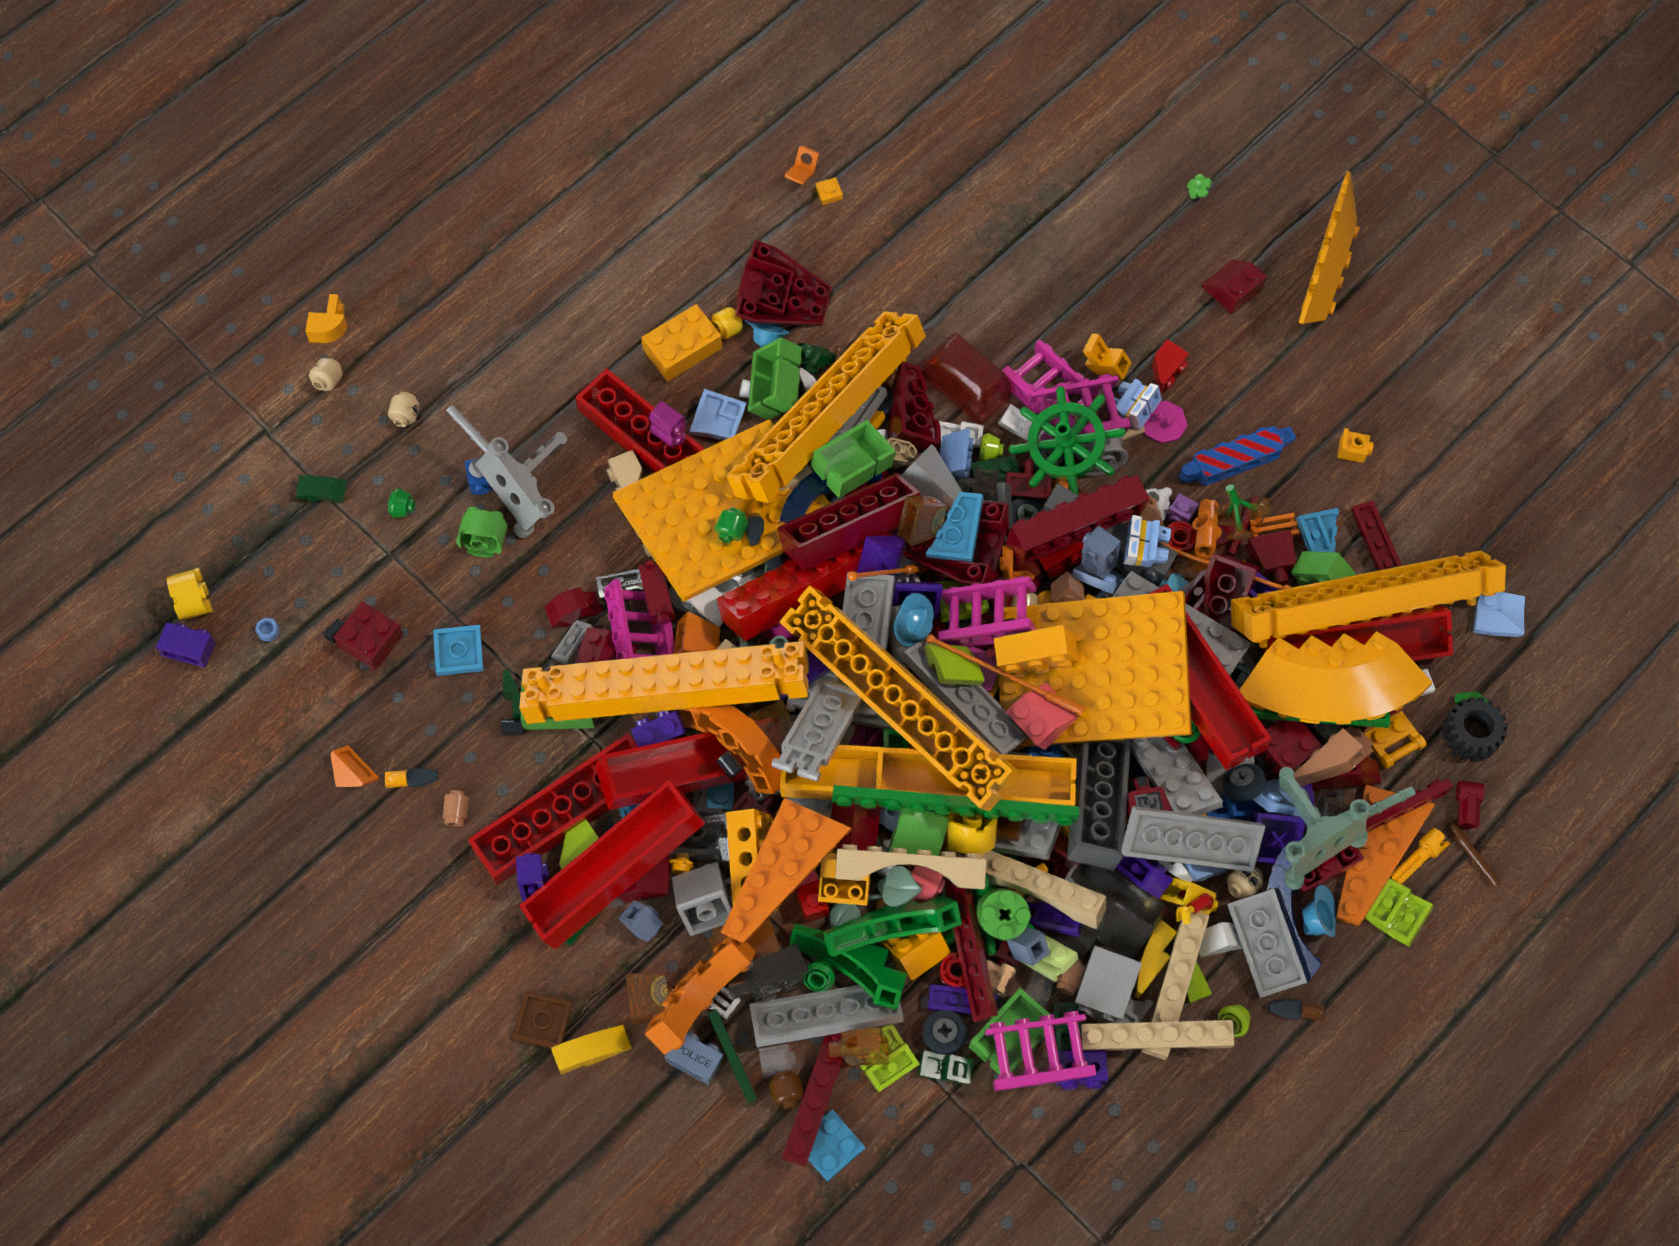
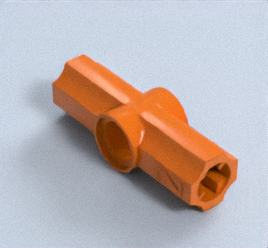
[1192,499,1222,559]

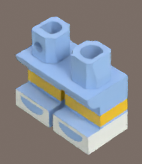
[1114,379,1162,430]
[1124,515,1171,567]

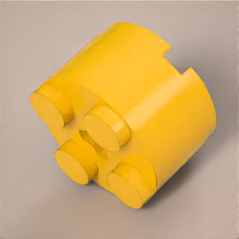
[167,568,213,621]
[947,812,997,858]

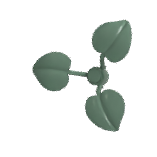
[830,836,922,928]

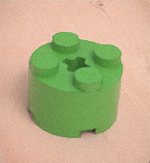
[456,507,507,558]
[976,888,1030,940]

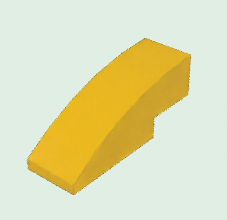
[1134,920,1177,999]
[551,1025,632,1075]

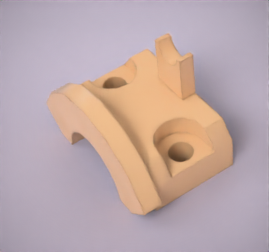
[986,960,1016,998]

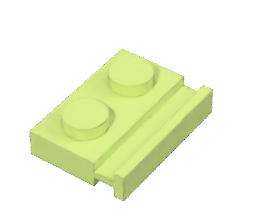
[1022,934,1079,982]

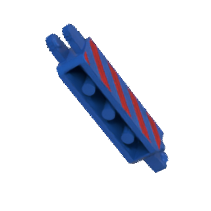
[1179,425,1296,486]

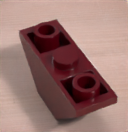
[1311,756,1381,790]
[1300,845,1365,893]

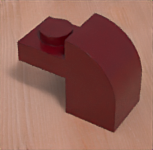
[544,587,603,628]

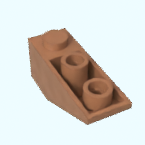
[1294,728,1367,787]

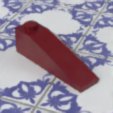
[888,361,941,451]
[1204,553,1260,632]

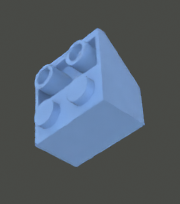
[940,429,974,488]

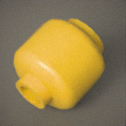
[711,307,743,340]

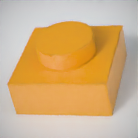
[816,177,843,205]

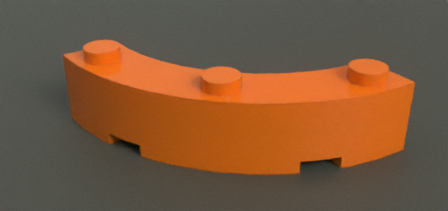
[678,705,781,794]
[644,937,755,1055]

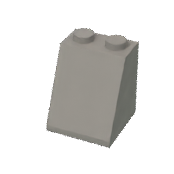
[901,444,962,513]
[672,861,733,936]
[1074,946,1142,1023]

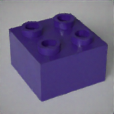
[1250,811,1305,865]

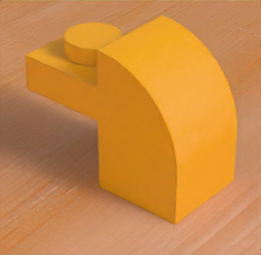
[305,294,348,343]
[1083,334,1132,380]

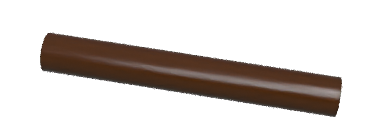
[1448,823,1501,887]

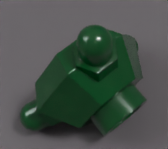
[797,343,836,374]

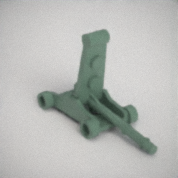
[1279,767,1416,890]

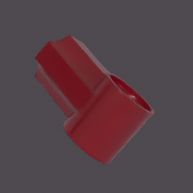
[1455,780,1485,829]

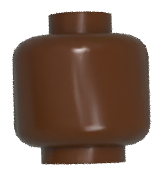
[769,1070,804,1110]

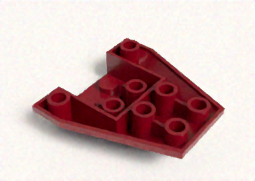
[734,239,832,326]
[904,501,1009,585]

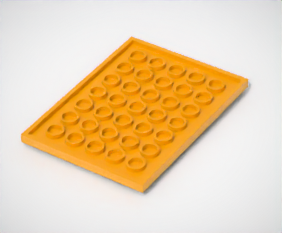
[613,419,830,602]
[999,591,1192,748]

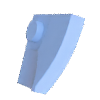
[689,389,747,441]
[1072,564,1126,594]
[1473,592,1525,637]
[1252,778,1301,817]

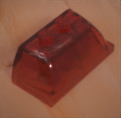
[918,333,1012,425]

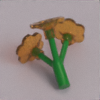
[1218,484,1270,540]

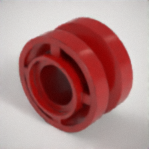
[1166,521,1196,558]
[939,952,966,988]

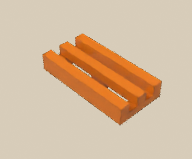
[1249,513,1300,537]

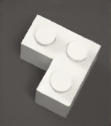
[668,586,724,627]

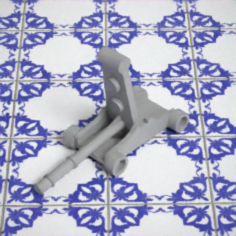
[446,404,567,538]

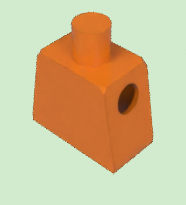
[674,612,723,654]

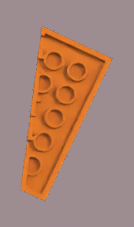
[1336,785,1435,926]
[721,798,852,944]

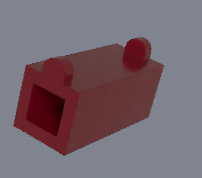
[638,560,675,625]

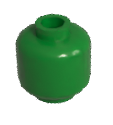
[714,507,749,544]

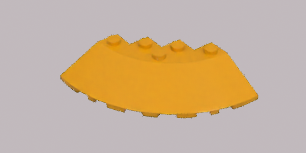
[1299,171,1360,324]
[1240,631,1433,725]

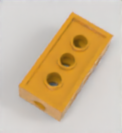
[726,809,777,911]

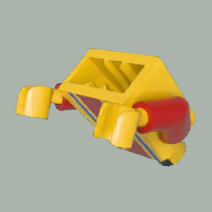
[1141,876,1218,924]

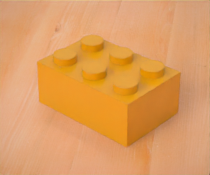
[641,304,722,382]
[994,625,1079,677]

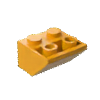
[818,850,871,905]
[880,932,951,981]

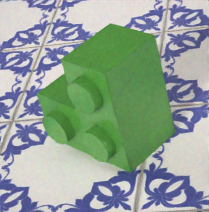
[1291,551,1357,586]

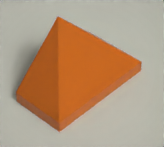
[330,746,379,787]

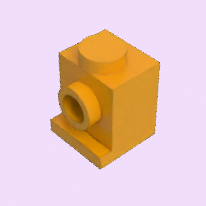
[1337,428,1374,463]

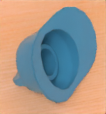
[745,320,790,348]
[893,593,934,647]
[1302,885,1336,937]

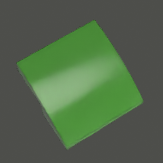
[888,808,949,856]

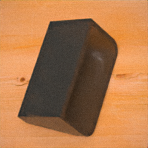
[1067,863,1168,960]

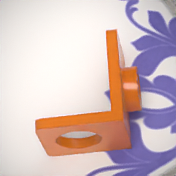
[784,145,819,185]
[999,545,1034,580]

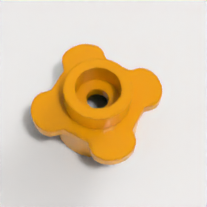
[669,857,694,875]

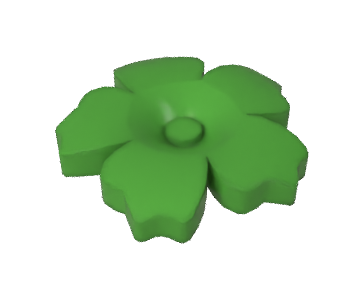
[1187,174,1212,200]

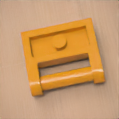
[1364,711,1427,769]

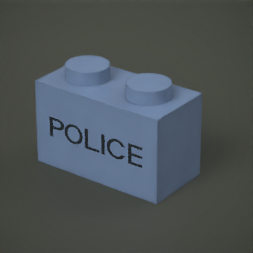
[665,1031,724,1085]

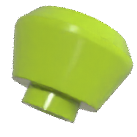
[979,433,1004,461]
[1218,1005,1251,1037]

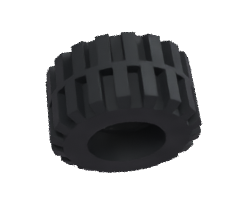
[1442,697,1508,762]

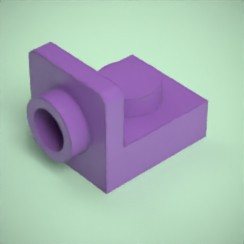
[1165,493,1199,523]

